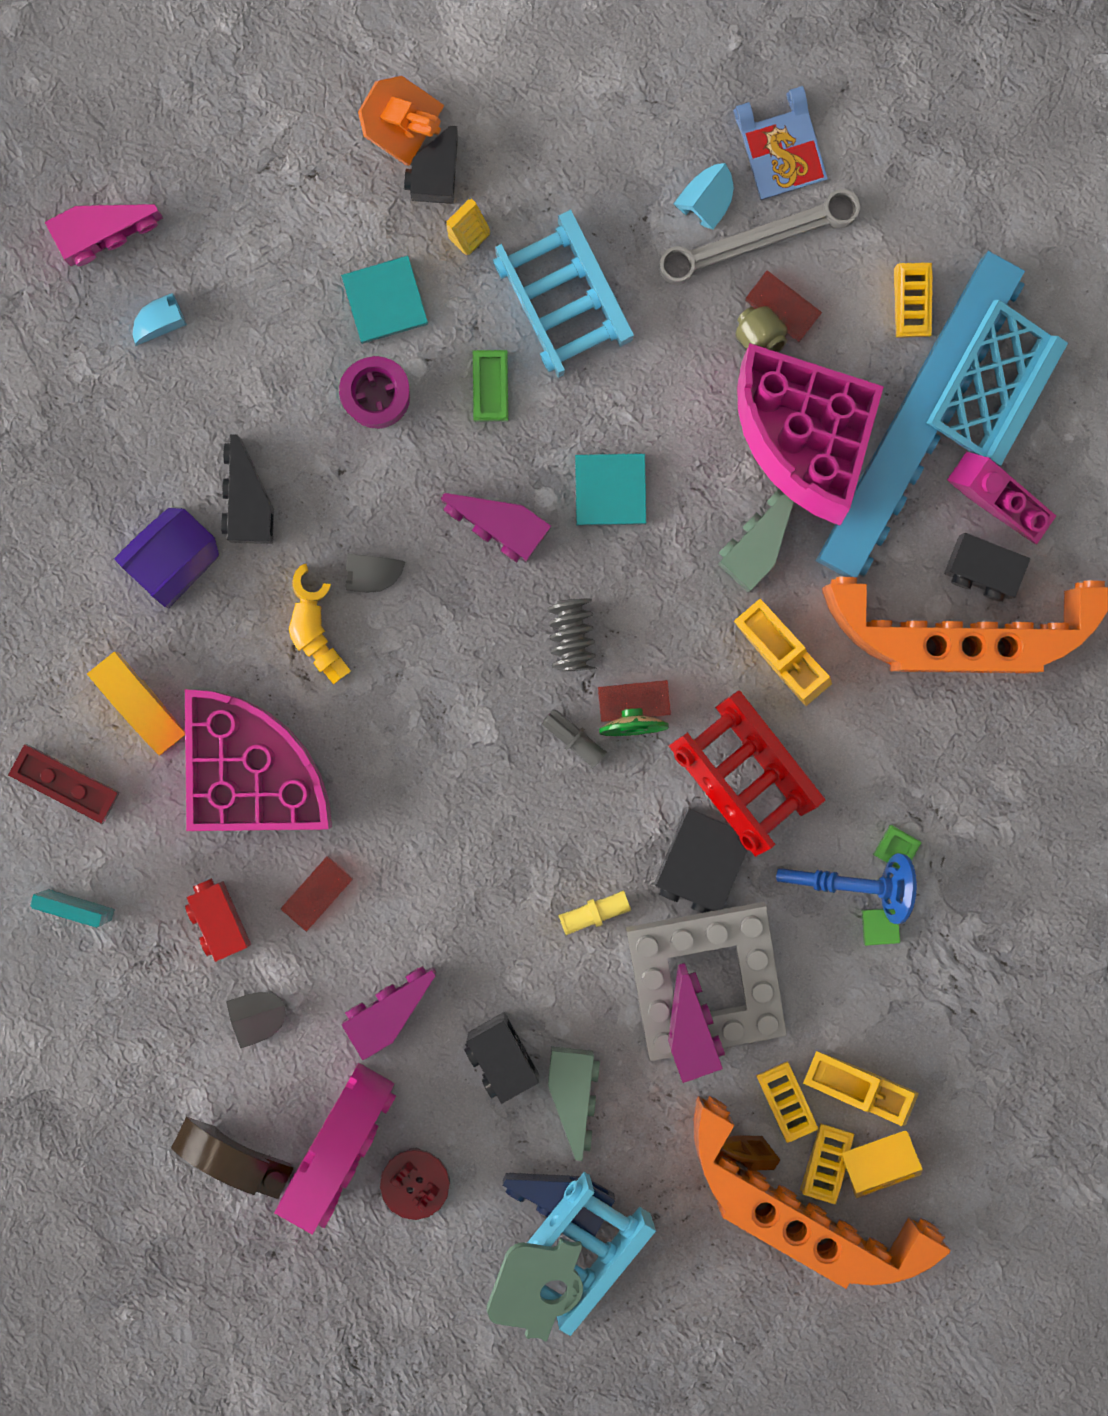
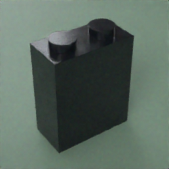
[654,807,747,913]

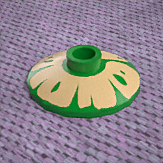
[599,708,669,736]

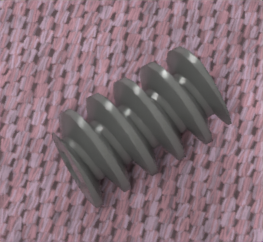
[548,598,597,671]

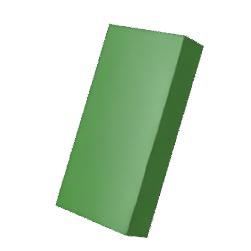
[473,350,508,422]

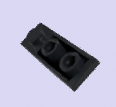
[221,434,274,544]

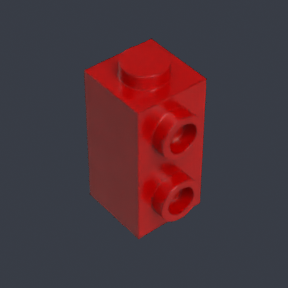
[185,878,251,962]

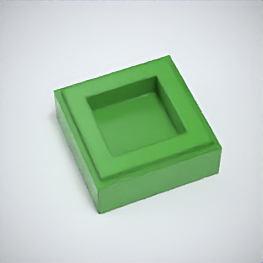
[873,825,922,869]
[861,908,900,946]

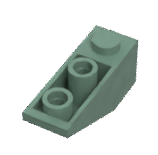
[718,489,794,592]
[548,1046,600,1161]

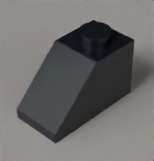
[404,126,458,204]

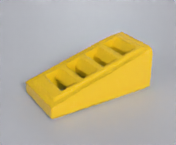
[446,198,490,255]
[894,263,933,338]
[756,1061,819,1143]
[800,1123,854,1204]

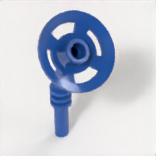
[776,853,917,924]

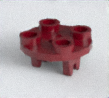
[380,1148,450,1220]

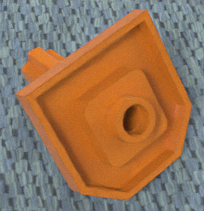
[358,76,444,166]

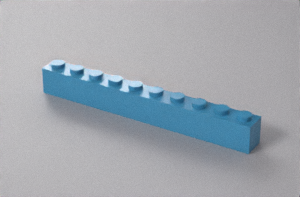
[815,251,1025,577]

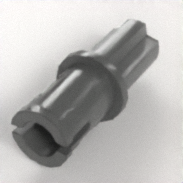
[542,710,607,769]

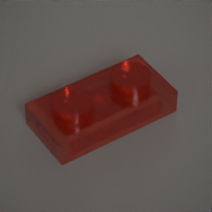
[745,270,822,342]
[597,680,671,722]
[280,856,354,932]

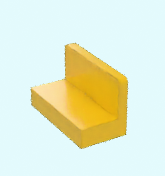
[842,1131,923,1198]

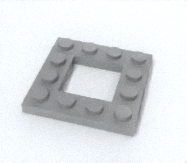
[626,902,787,1061]

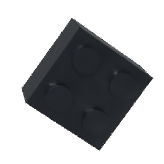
[464,1012,539,1104]

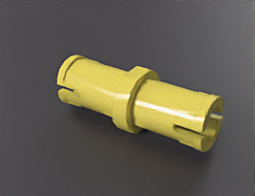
[558,890,631,935]

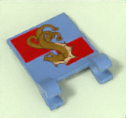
[733,86,828,200]

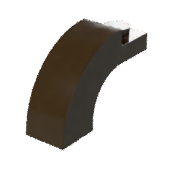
[171,1116,294,1199]

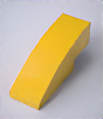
[734,599,832,706]
[87,652,185,756]
[803,1051,919,1126]

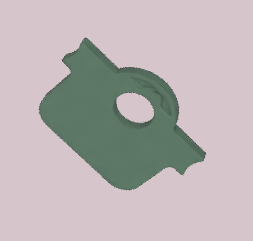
[486,1238,583,1342]

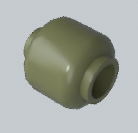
[736,306,787,352]

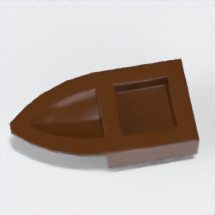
[720,1135,781,1171]

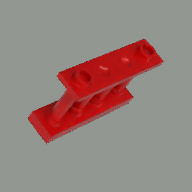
[669,690,826,857]

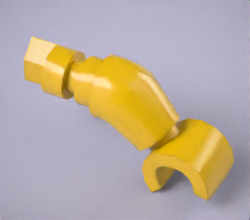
[288,563,351,684]

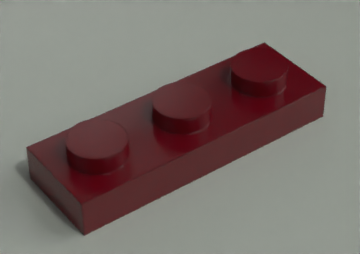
[8,744,120,824]

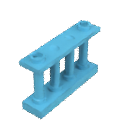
[493,210,634,378]
[527,1172,656,1336]

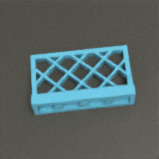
[926,300,1068,466]

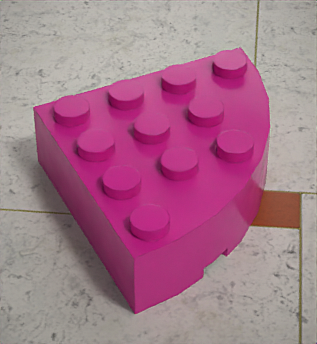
[737,343,884,526]
[185,689,332,831]
[274,1063,396,1235]

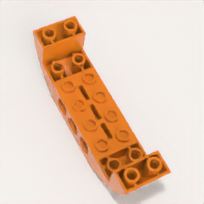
[822,577,1108,673]
[693,1096,951,1289]

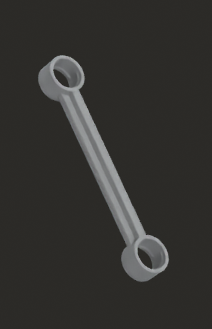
[659,189,860,285]

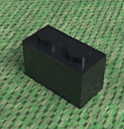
[944,533,1031,602]

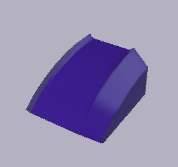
[114,508,219,608]

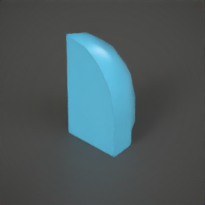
[673,163,734,229]
[132,293,187,346]

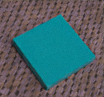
[341,256,428,344]
[575,454,646,526]
[30,889,115,928]

